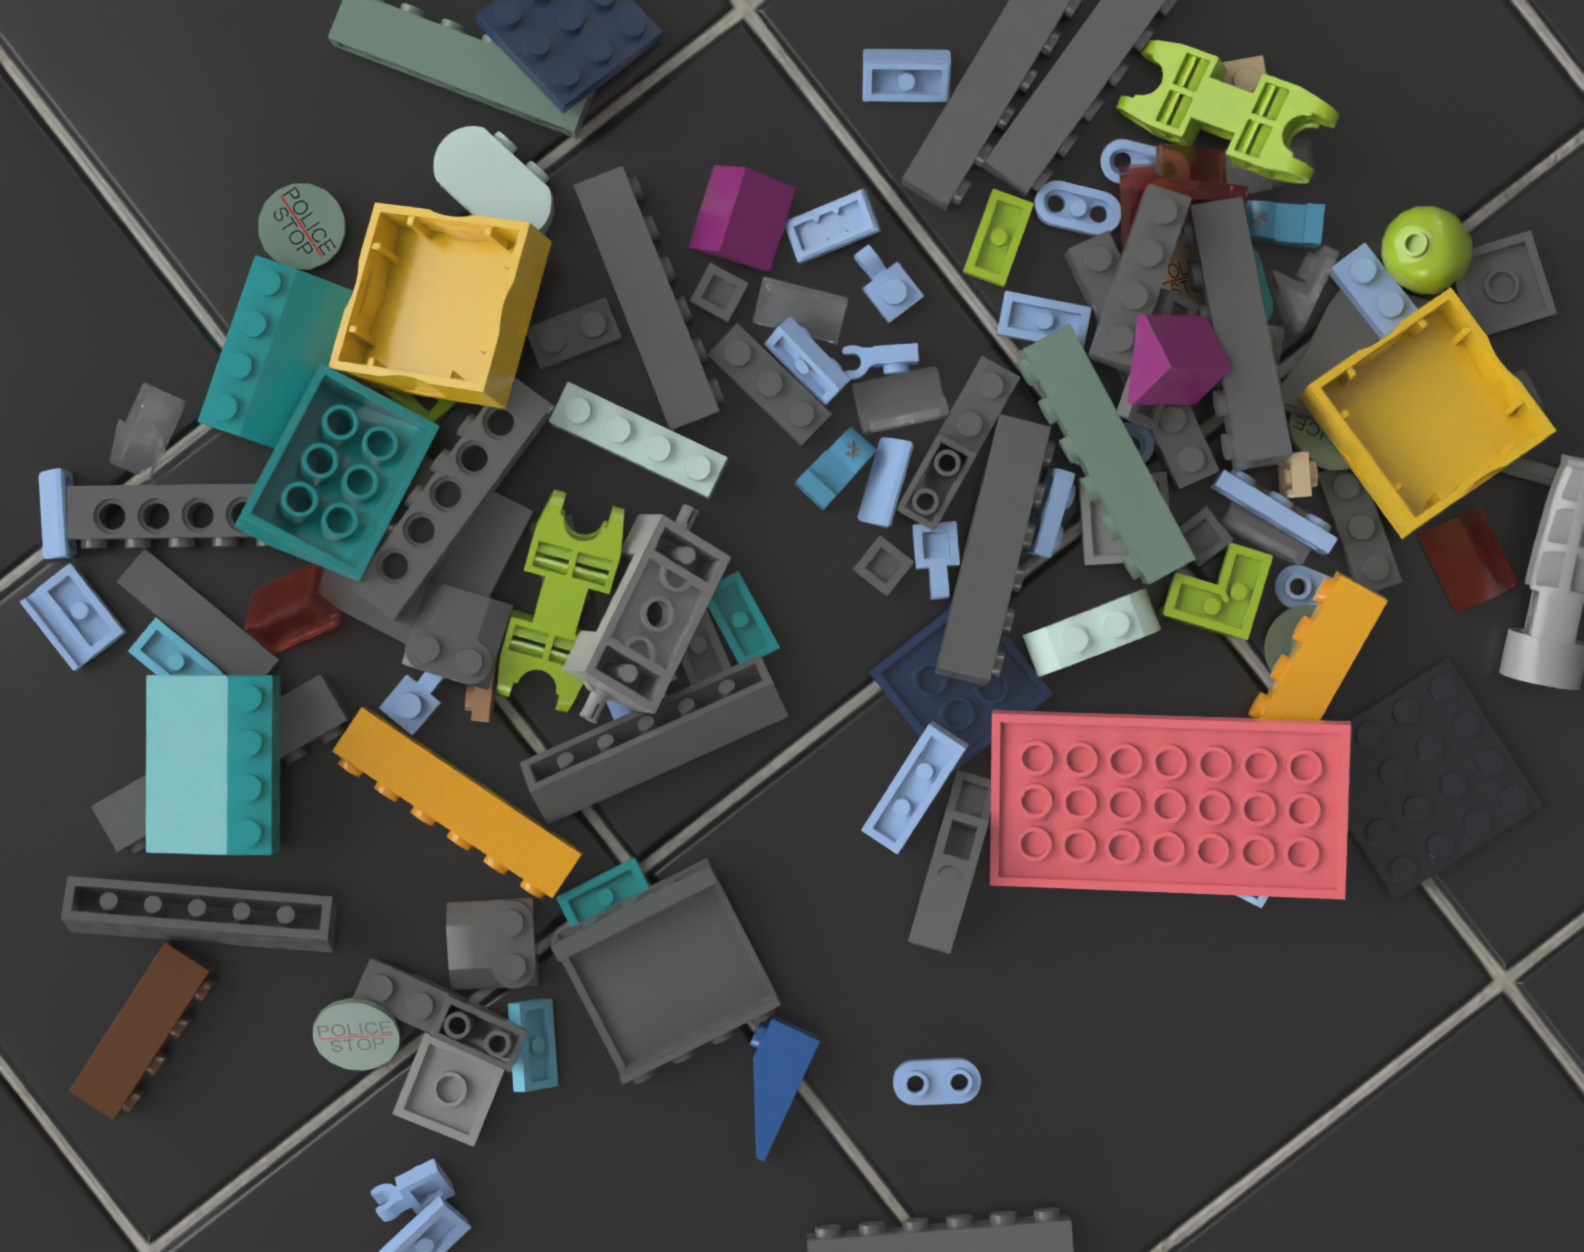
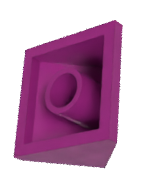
[688,165,797,273]
[1127,314,1233,405]

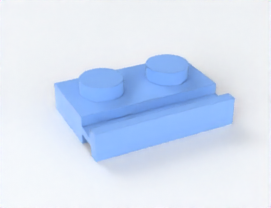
[20,563,127,671]

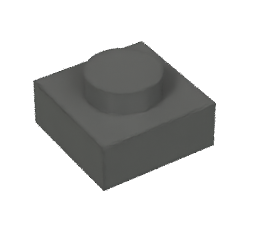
[690,263,749,324]
[1179,506,1235,569]
[853,535,914,597]

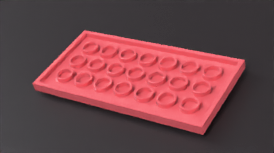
[990,710,1351,899]

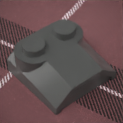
[402,579,514,690]
[446,897,540,990]

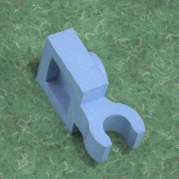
[854,244,924,324]
[842,343,919,380]
[912,521,960,600]
[379,672,445,736]
[371,1158,456,1222]

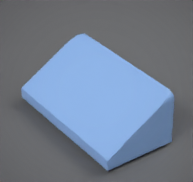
[863,49,951,102]
[858,437,914,529]
[39,468,77,559]

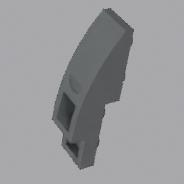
[896,356,1020,531]
[908,770,991,954]
[353,957,529,1072]

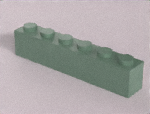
[328,0,596,139]
[1017,324,1196,584]

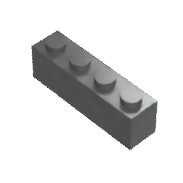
[1087,183,1192,373]

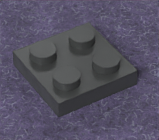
[1452,230,1557,336]

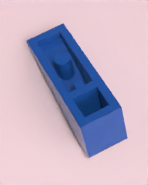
[749,1015,820,1161]

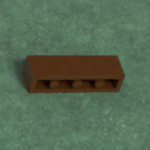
[69,940,217,1120]

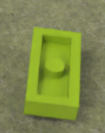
[963,189,1034,287]

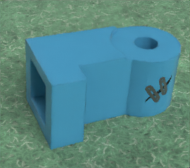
[1243,201,1325,249]
[795,426,877,511]

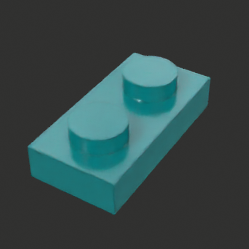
[708,571,780,664]
[556,857,650,926]

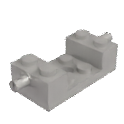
[562,504,731,723]

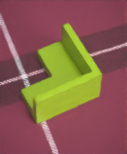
[1158,543,1273,641]

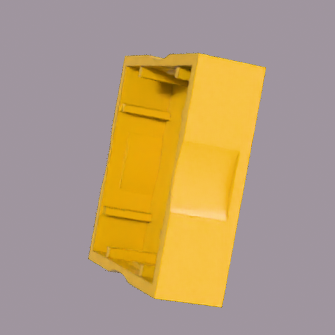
[328,202,552,409]
[1299,288,1556,539]

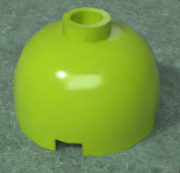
[1381,206,1473,294]

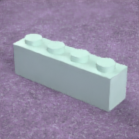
[549,382,728,500]

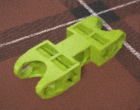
[1116,40,1339,184]
[497,490,625,713]

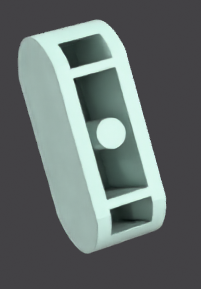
[434,126,555,234]
[1022,588,1161,677]

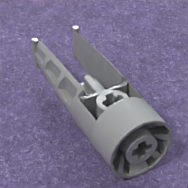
[1499,454,1584,690]

